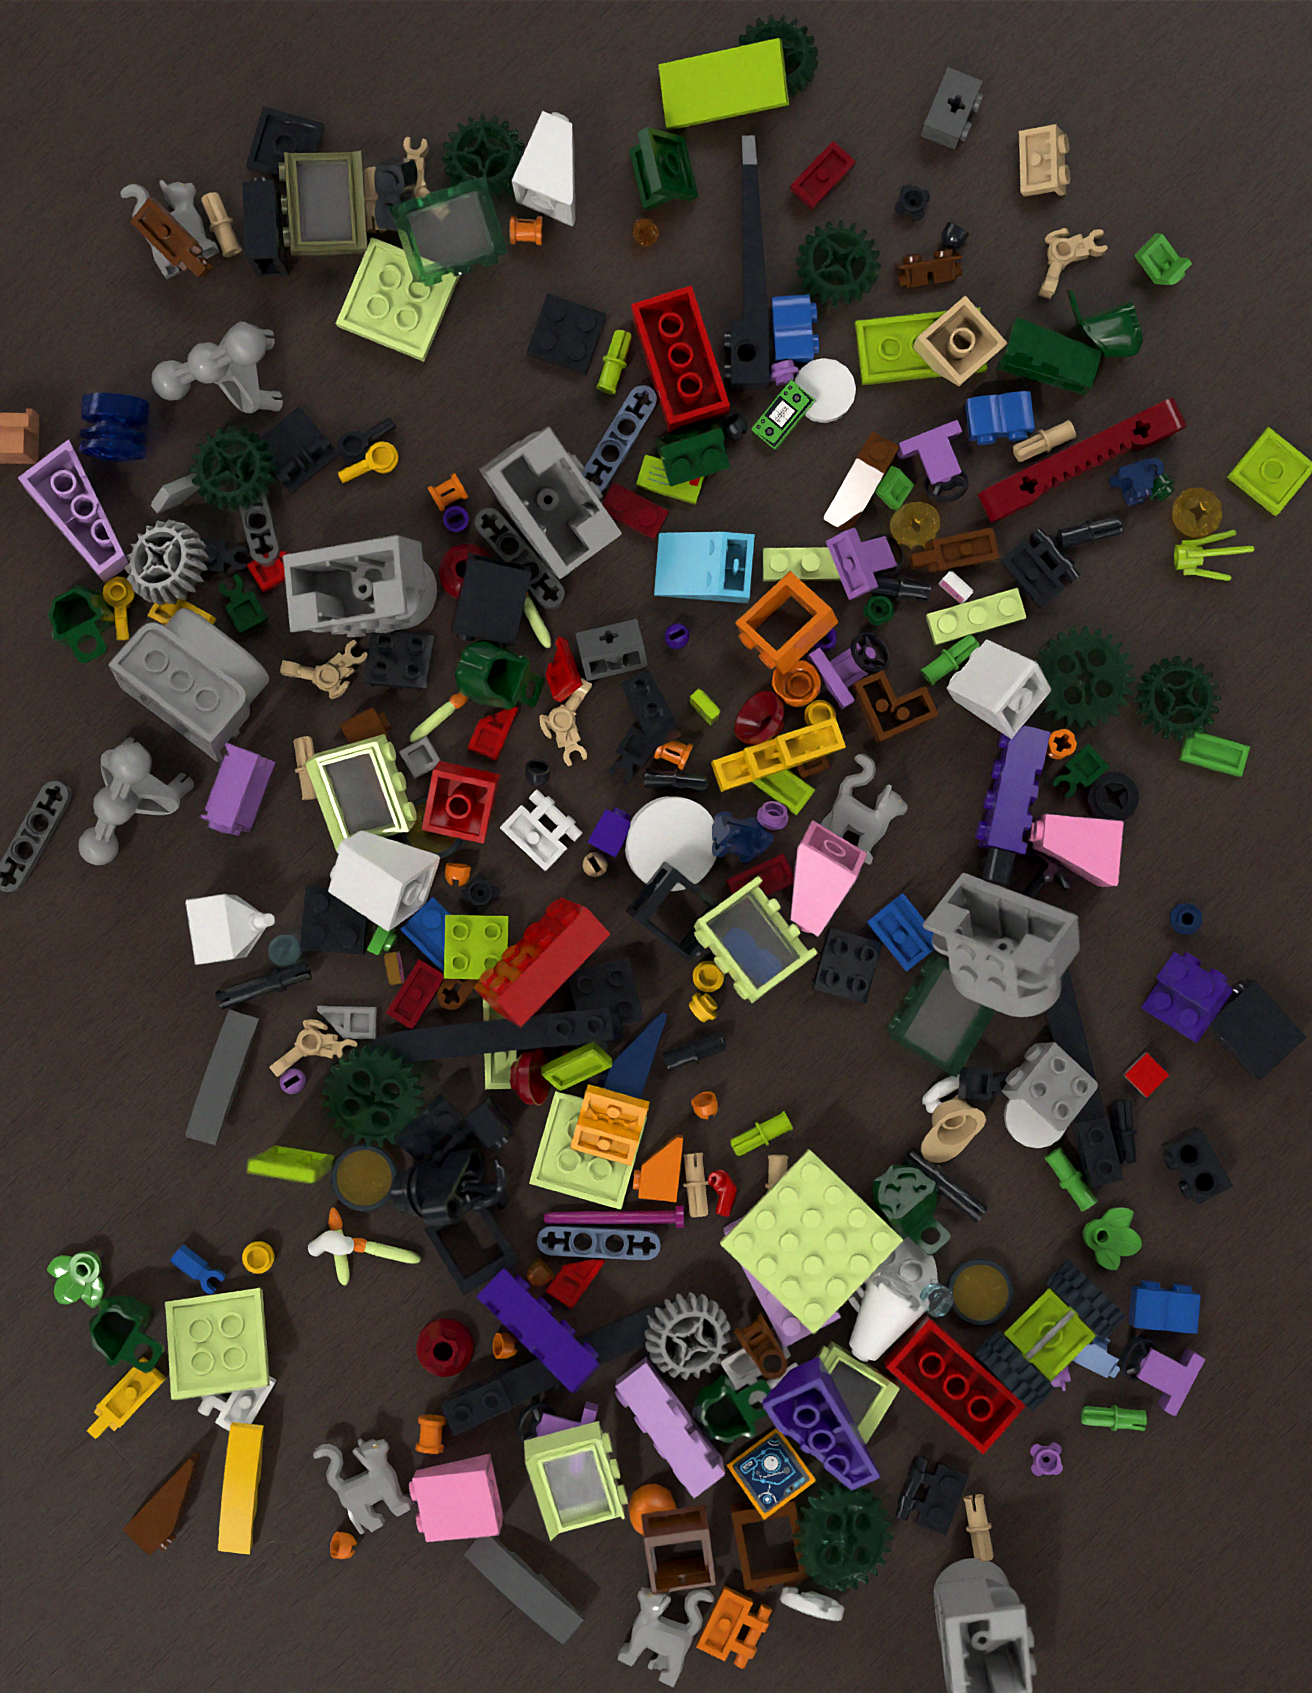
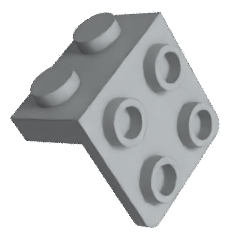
[1002,1042,1098,1131]

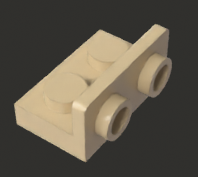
[1019,124,1070,196]

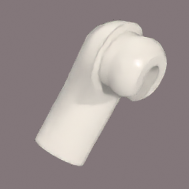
[922,1073,960,1113]
[308,1230,354,1256]

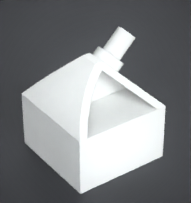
[186,894,275,965]

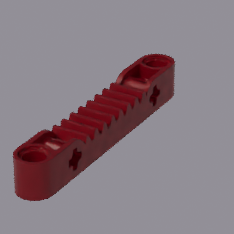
[977,397,1188,523]

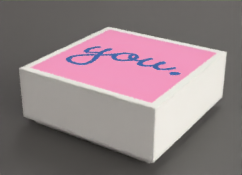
[939,571,973,604]

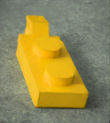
[87,1357,166,1439]

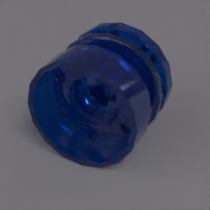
[79,393,150,462]

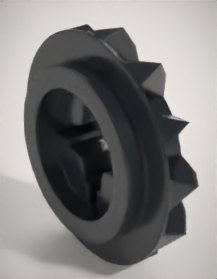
[1087,772,1139,821]

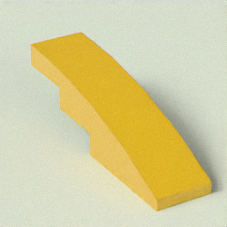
[711,718,846,792]
[218,1422,264,1555]

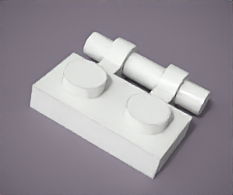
[500,790,583,871]
[721,1327,798,1405]
[198,1376,277,1431]

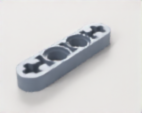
[581,385,657,494]
[537,1225,661,1260]

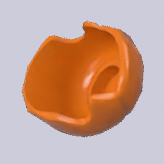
[772,660,821,707]
[628,1483,677,1535]

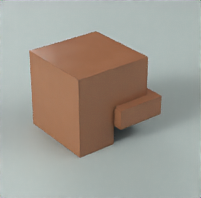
[0,408,39,464]

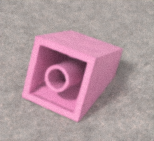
[1028,814,1123,887]
[791,820,867,936]
[409,1454,504,1542]

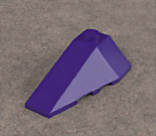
[762,1356,881,1490]

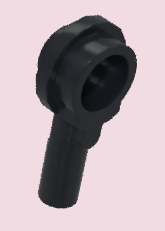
[338,417,396,463]

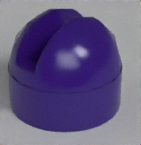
[443,506,469,532]
[664,623,690,650]
[814,628,837,652]

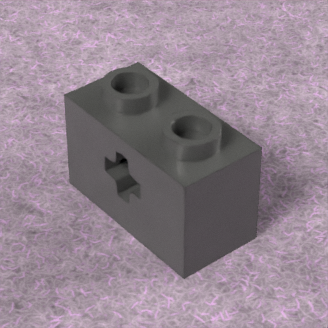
[920,67,984,150]
[575,619,648,681]

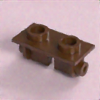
[895,248,962,289]

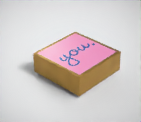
[384,951,405,985]

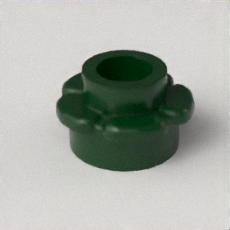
[1150,473,1176,502]
[863,594,894,626]

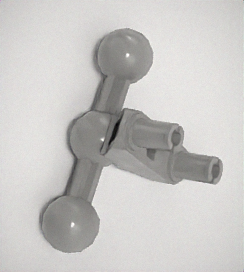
[151,321,283,413]
[78,737,194,865]

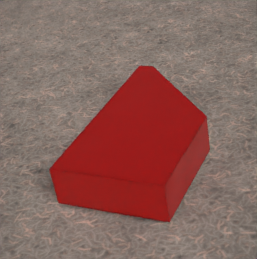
[247,549,290,593]
[545,636,583,702]
[467,706,519,761]
[546,1258,605,1310]

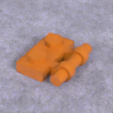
[696,1585,772,1669]

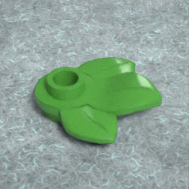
[1082,1207,1142,1270]
[47,1251,105,1308]

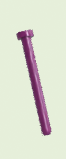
[544,1205,684,1228]

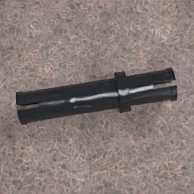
[215,960,312,1010]
[901,1147,988,1223]

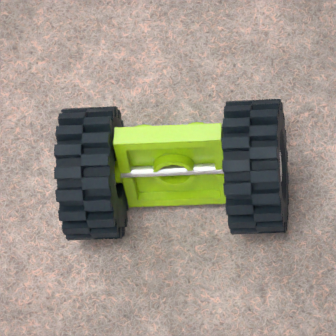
[974,1259,1126,1412]

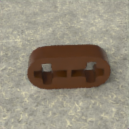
[437,979,479,1010]

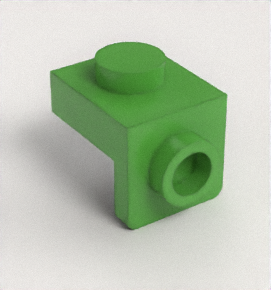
[1134,234,1192,285]
[367,926,397,956]

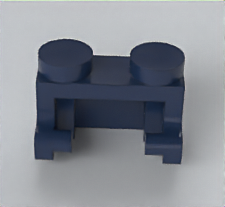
[1108,458,1164,506]
[712,811,773,863]

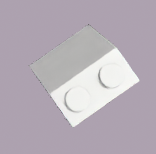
[512,111,575,226]
[947,639,1051,739]
[328,830,441,932]

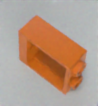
[735,571,839,674]

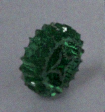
[737,14,818,99]
[442,113,525,202]
[796,220,881,308]
[189,425,276,512]
[1134,656,1221,742]

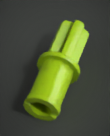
[596,330,632,394]
[730,1111,793,1156]

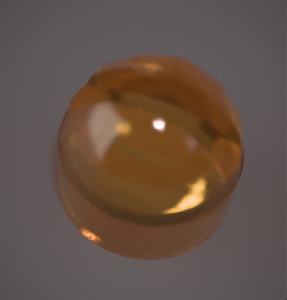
[632,218,659,247]
[527,1258,555,1286]

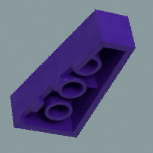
[975,725,1050,856]
[476,1268,601,1394]

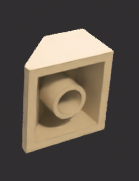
[913,296,1007,386]

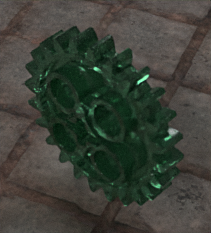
[1034,626,1135,729]
[321,1045,426,1148]
[793,1482,893,1592]

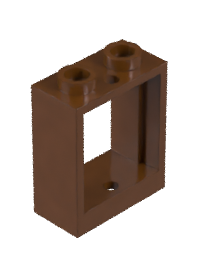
[730,1498,809,1592]
[641,1505,716,1594]

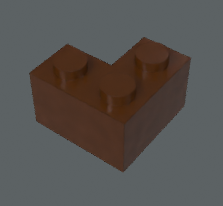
[851,670,939,744]

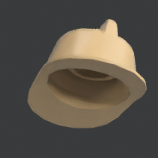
[921,1095,986,1163]

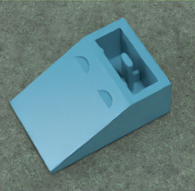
[654,532,755,603]

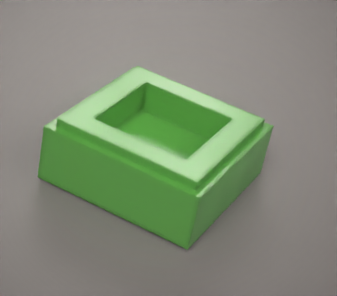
[875,466,914,511]

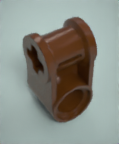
[734,1313,787,1379]

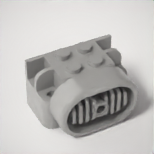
[479,427,622,579]
[283,535,437,637]
[108,608,269,763]
[923,873,1080,1017]
[933,1558,1036,1693]

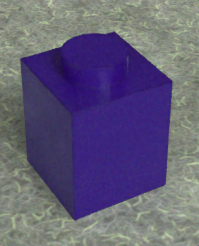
[588,807,631,858]

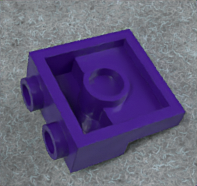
[1141,952,1233,1044]

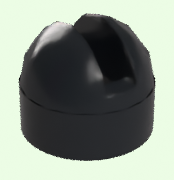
[942,222,969,249]
[720,412,748,440]
[525,759,551,787]

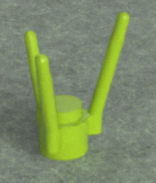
[1174,530,1255,581]

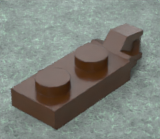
[130,197,213,277]
[909,528,1000,573]

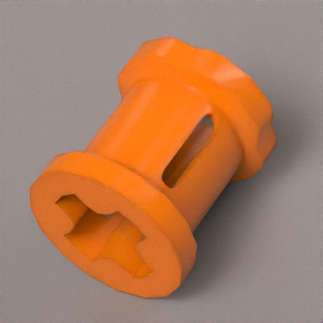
[510,215,543,245]
[428,473,469,513]
[1046,729,1077,760]
[653,740,693,770]
[415,1414,447,1454]

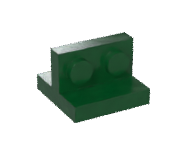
[629,127,699,211]
[654,421,730,487]

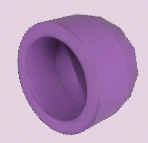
[280,1068,306,1094]

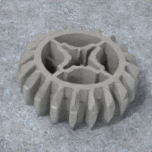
[124,519,209,606]
[645,1292,731,1380]

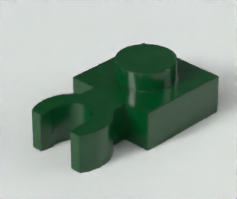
[219,575,269,635]
[1051,744,1110,799]

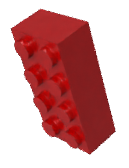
[631,285,730,433]
[474,898,610,1027]
[883,1312,1026,1455]

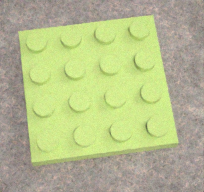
[720,1149,903,1334]

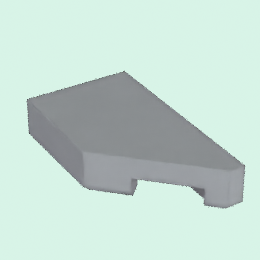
[151,470,211,514]
[317,1006,377,1039]

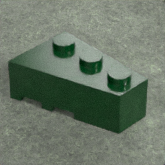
[996,317,1102,395]

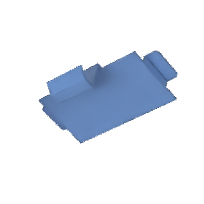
[1072,1334,1120,1378]

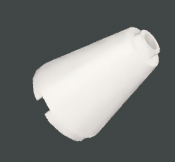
[849,1268,929,1362]

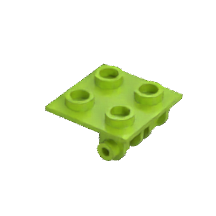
[444,915,509,979]

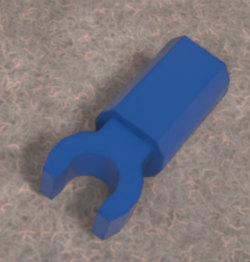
[170,1244,227,1295]

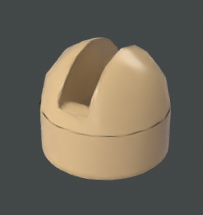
[582,852,608,877]

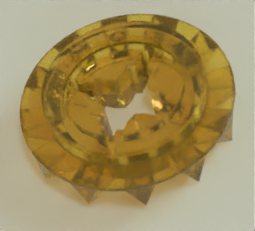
[1172,487,1223,538]
[890,502,941,549]

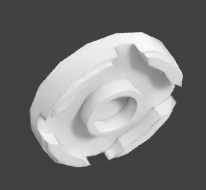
[795,358,856,423]
[1004,1099,1067,1148]
[780,1586,845,1621]

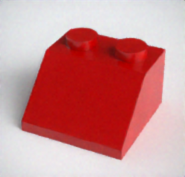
[422,761,501,844]

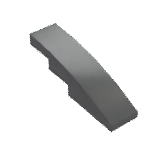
[185,1010,260,1146]
[464,1536,586,1645]

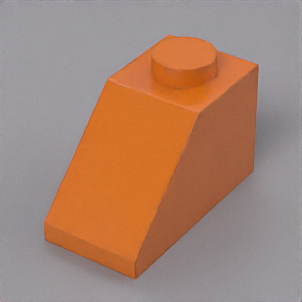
[633,1134,683,1202]

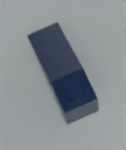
[598,1011,667,1099]

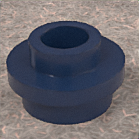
[1169,903,1202,935]

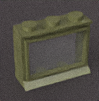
[279,150,367,256]

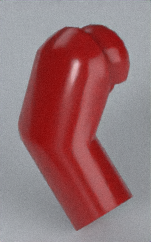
[708,1170,737,1217]

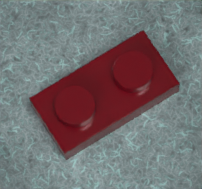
[790,141,856,211]
[602,482,669,541]
[725,854,795,909]
[385,959,445,1030]

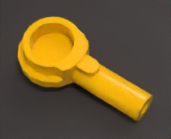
[338,442,399,483]
[103,577,135,640]

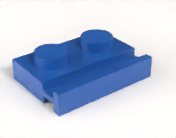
[866,893,935,971]
[400,897,451,973]

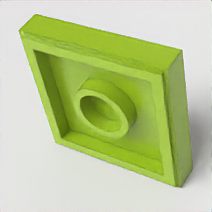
[1227,427,1312,516]

